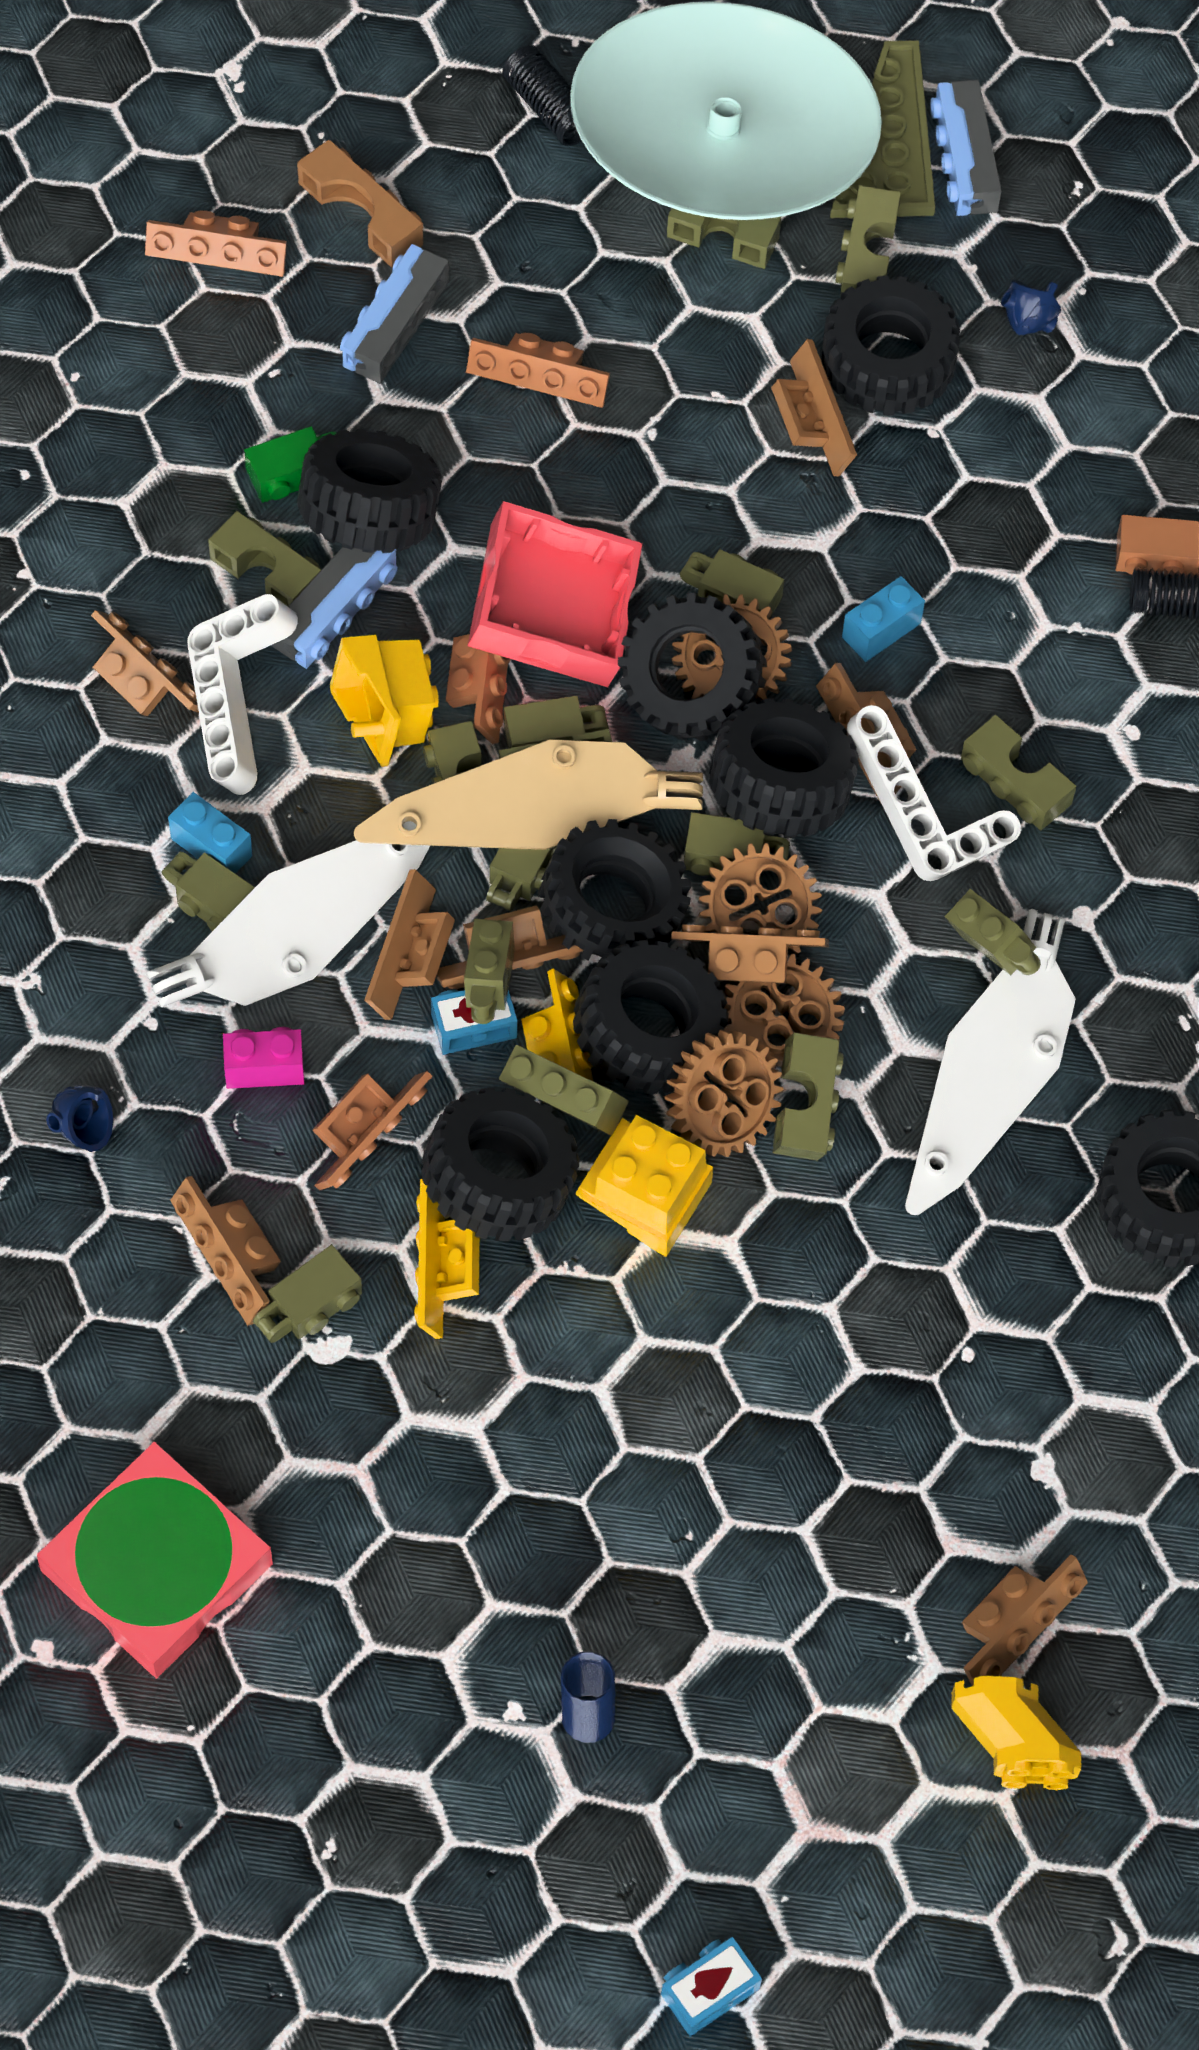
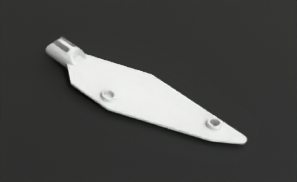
[147,821,430,1007]
[905,909,1076,1215]

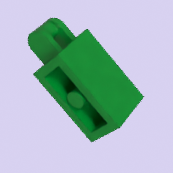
[244,426,337,503]

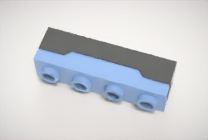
[930,80,1001,216]
[340,244,449,384]
[272,547,397,669]

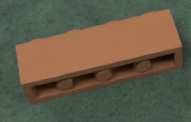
[1116,515,1199,578]

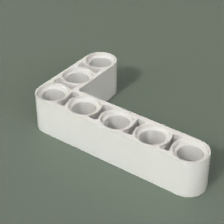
[188,594,298,795]
[847,705,1021,881]

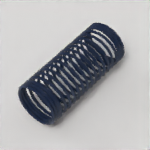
[561,1651,615,1743]

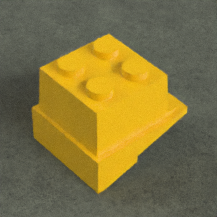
[330,635,439,767]
[576,1115,713,1257]

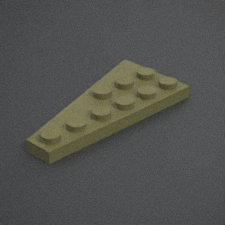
[830,40,935,218]

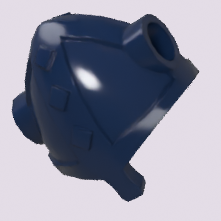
[1001,280,1061,335]
[46,1084,113,1152]

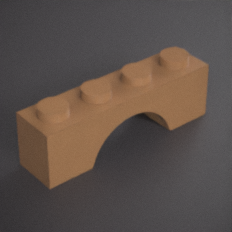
[297,139,424,268]

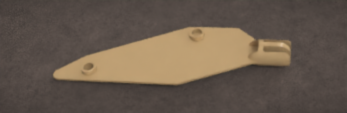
[354,740,703,850]

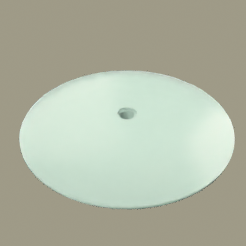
[570,2,882,220]

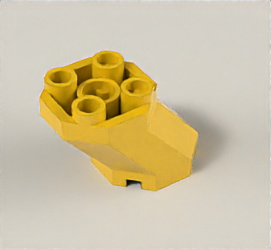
[952,1676,1081,1790]

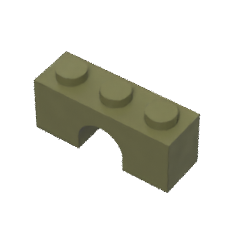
[835,186,901,297]
[667,208,782,269]
[208,511,321,607]
[961,715,1076,831]
[423,721,481,784]
[772,1032,843,1161]
[499,1045,629,1136]

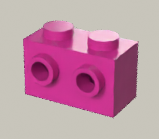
[223,1027,304,1089]

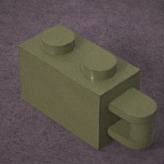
[680,549,785,619]
[504,696,609,748]
[684,812,790,876]
[486,846,557,911]
[162,851,255,931]
[945,889,1041,976]
[464,919,515,1024]
[253,1244,362,1343]

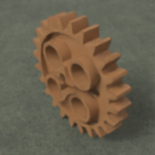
[672,594,792,701]
[698,843,822,960]
[724,954,845,1069]
[665,1030,784,1157]

